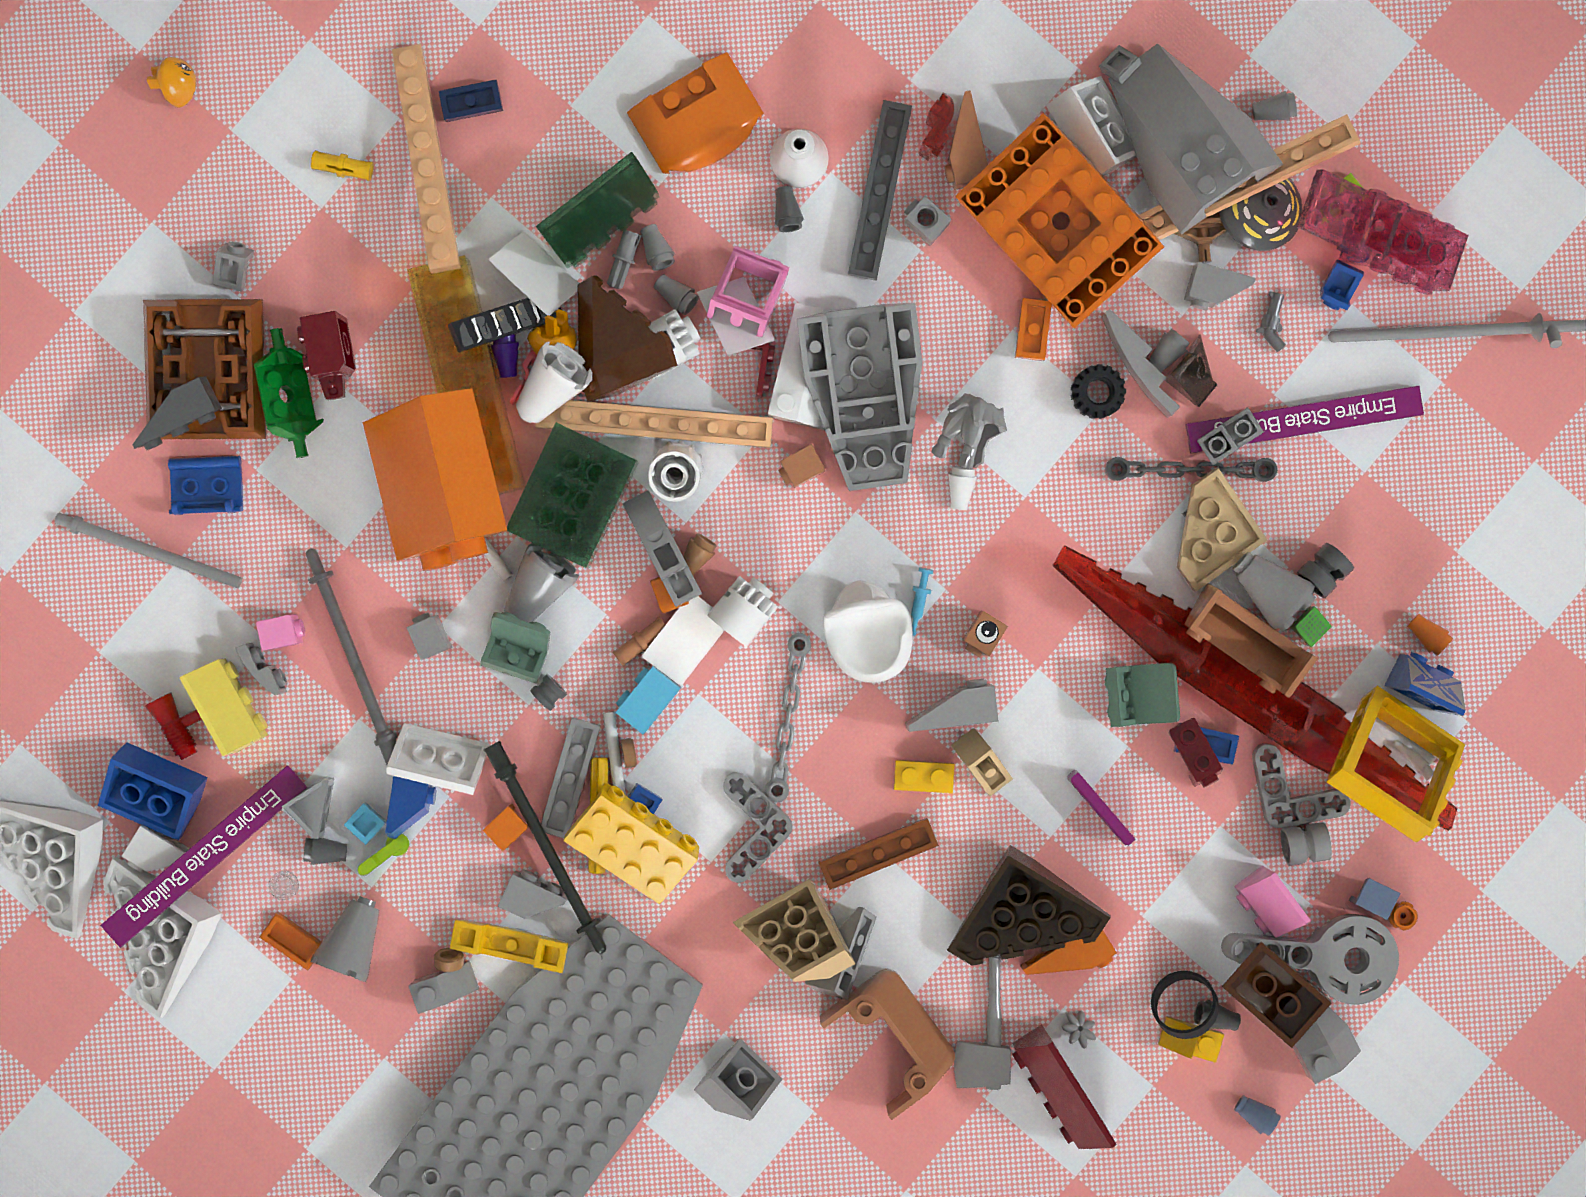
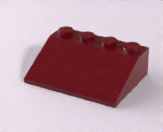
[1012,1025,1117,1149]

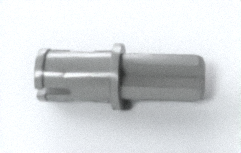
[607,229,642,289]

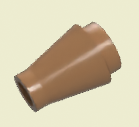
[683,533,717,576]

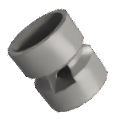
[1281,822,1332,866]

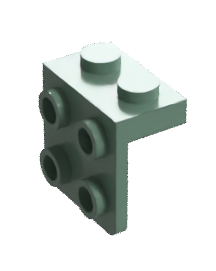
[480,612,550,684]
[1105,663,1180,727]

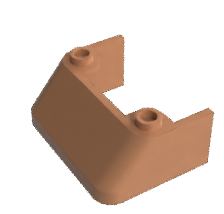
[1184,583,1318,698]
[820,969,955,1120]

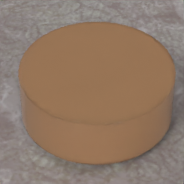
[621,738,637,769]
[434,948,464,972]

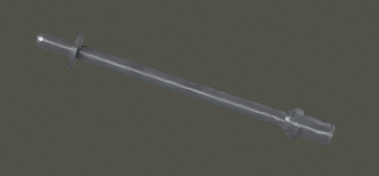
[306,548,398,765]

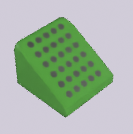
[1290,606,1332,648]

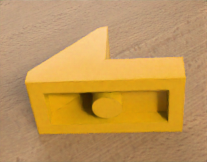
[1158,1016,1224,1063]

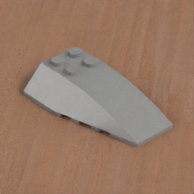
[1108,44,1283,234]
[797,303,923,491]

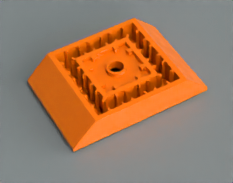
[955,113,1165,328]

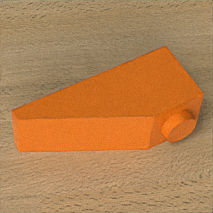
[1020,930,1117,975]

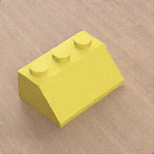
[179,658,268,756]

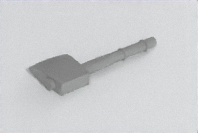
[954,955,1011,1090]

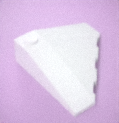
[0,801,103,939]
[103,857,222,1018]

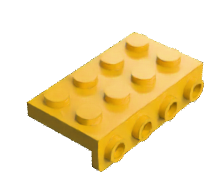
[563,783,699,904]

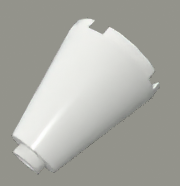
[770,129,829,188]
[516,342,592,423]

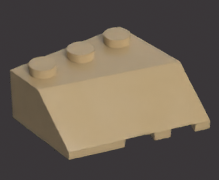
[733,879,856,982]

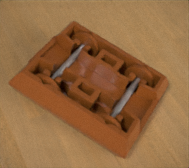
[143,299,266,439]

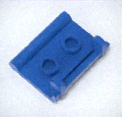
[168,456,243,515]

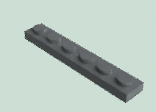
[848,100,912,281]

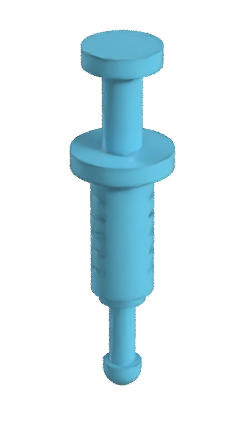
[911,567,934,636]

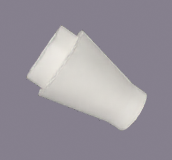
[948,466,977,510]

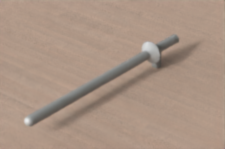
[1328,313,1586,348]

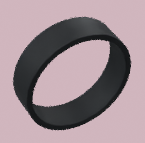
[1151,971,1219,1039]

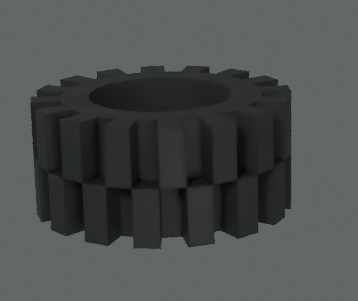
[1070,364,1126,419]

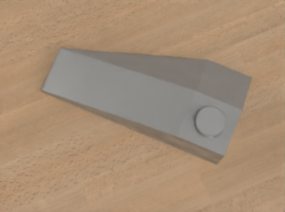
[1293,1007,1361,1084]

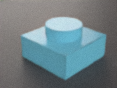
[344,802,387,845]

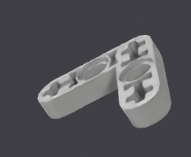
[1252,743,1351,828]
[723,772,792,883]

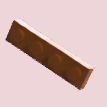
[818,818,939,890]

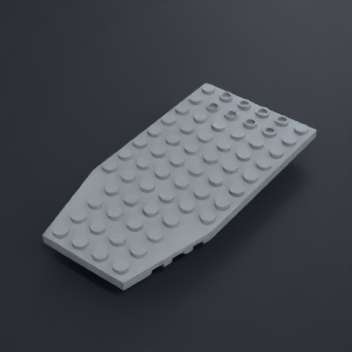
[369,914,703,1197]

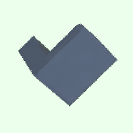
[1349,878,1401,920]

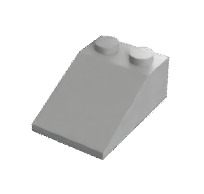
[905,679,999,732]

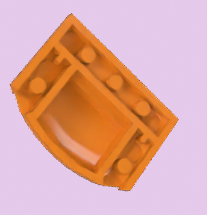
[627,52,764,174]

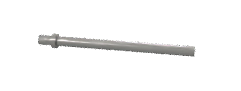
[55,513,243,588]

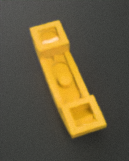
[450,919,568,973]

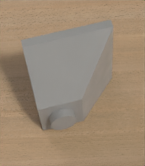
[694,1039,782,1121]

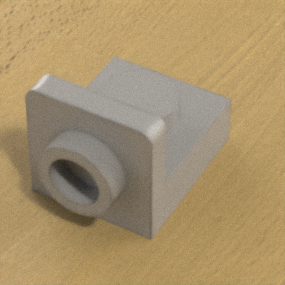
[212,242,254,292]

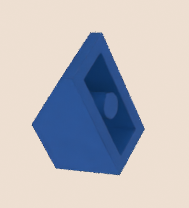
[385,776,436,839]

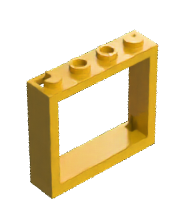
[1326,685,1466,843]

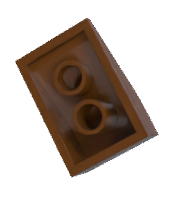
[1222,942,1332,1048]

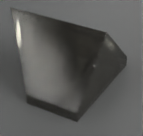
[1165,335,1217,407]

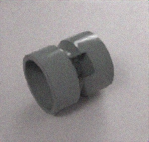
[1297,543,1354,598]

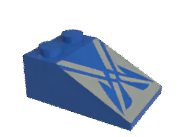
[1384,652,1466,716]

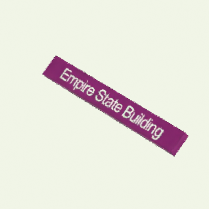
[1185,386,1424,453]
[100,765,308,948]

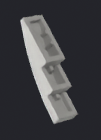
[1102,309,1180,418]

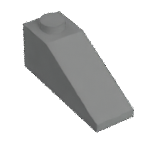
[805,907,876,1000]

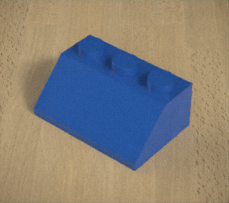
[98,742,208,841]

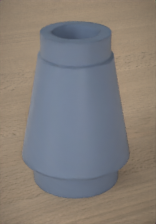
[1234,1095,1281,1136]

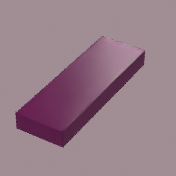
[1067,770,1136,846]

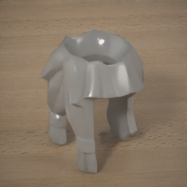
[931,393,1007,469]

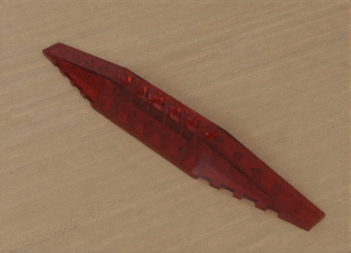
[1052,545,1458,831]

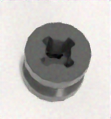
[530,674,567,711]

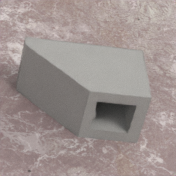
[498,869,567,919]

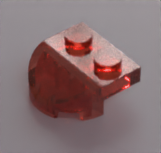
[919,92,954,161]

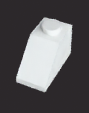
[122,825,190,872]

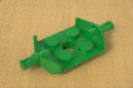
[254,328,324,458]

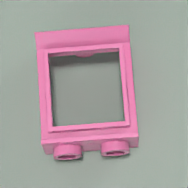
[707,246,790,338]

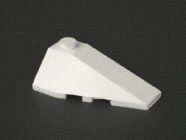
[768,302,825,431]

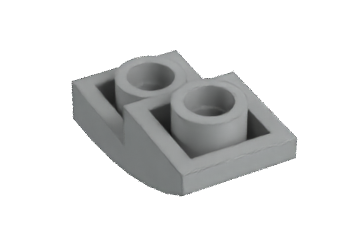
[1197,407,1264,465]
[235,643,287,695]

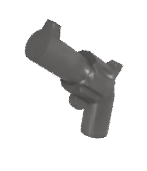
[1256,291,1286,352]

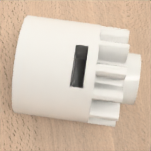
[648,309,701,379]
[648,440,704,501]
[707,576,778,647]

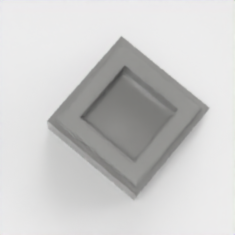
[1099,45,1142,85]

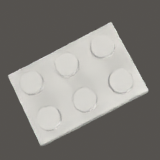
[386,723,490,795]

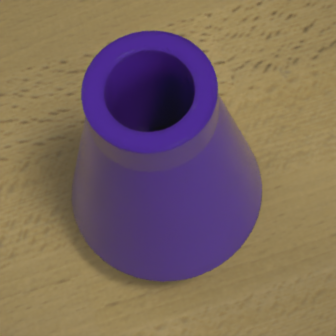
[490,334,519,378]

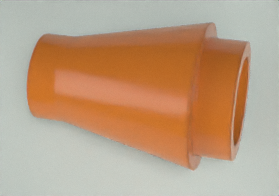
[1407,614,1453,656]

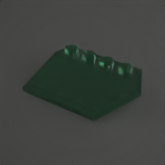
[536,152,660,269]
[507,422,639,569]

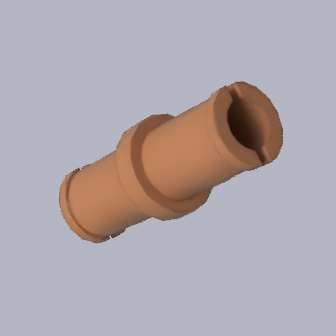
[612,617,665,667]

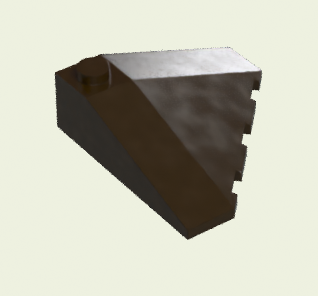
[947,845,1111,966]

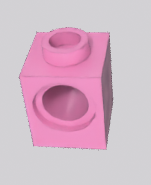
[256,614,305,651]

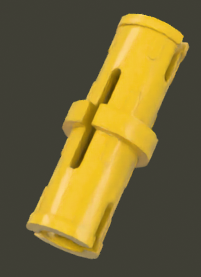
[311,150,374,181]

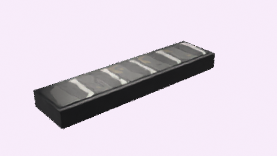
[448,298,562,353]

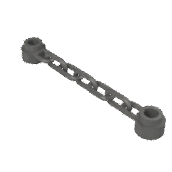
[1105,457,1278,482]

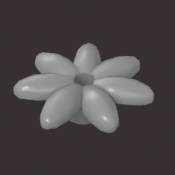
[1062,1011,1096,1049]

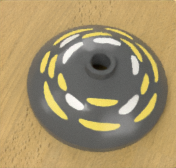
[1219,178,1303,251]

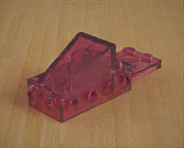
[1297,169,1469,295]

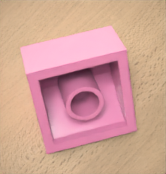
[1234,866,1311,938]

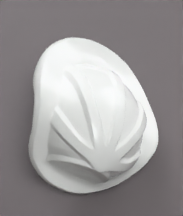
[823,581,913,683]

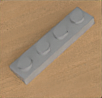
[541,717,601,838]

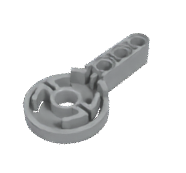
[1221,914,1399,1005]

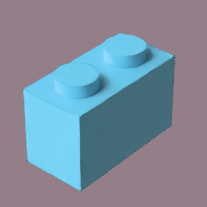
[615,666,682,735]

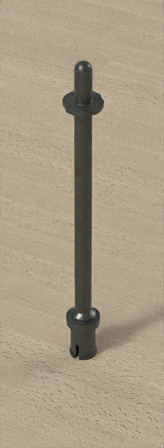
[483,741,606,954]

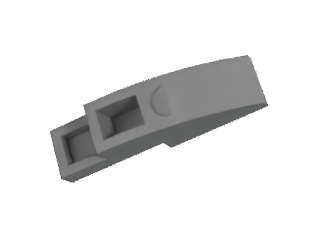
[622,490,702,607]

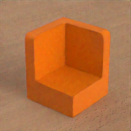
[483,804,528,852]

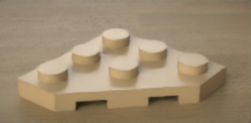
[1177,468,1267,592]

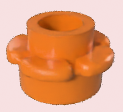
[1389,901,1418,931]

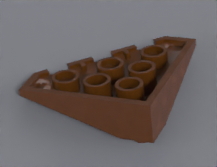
[577,275,678,402]

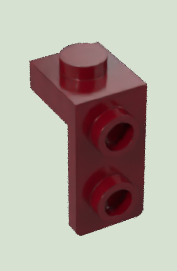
[751,342,775,398]
[1169,718,1223,788]

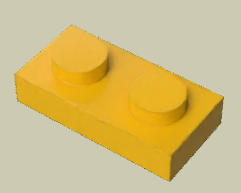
[894,760,955,793]

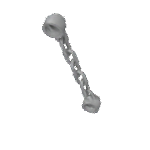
[765,633,811,802]

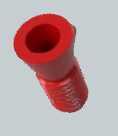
[145,692,202,760]

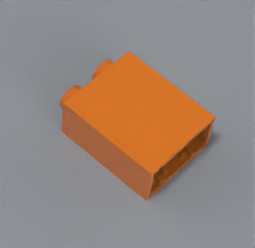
[362,388,507,571]

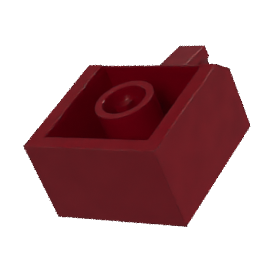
[297,311,356,401]

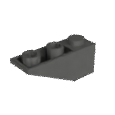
[132,376,222,451]

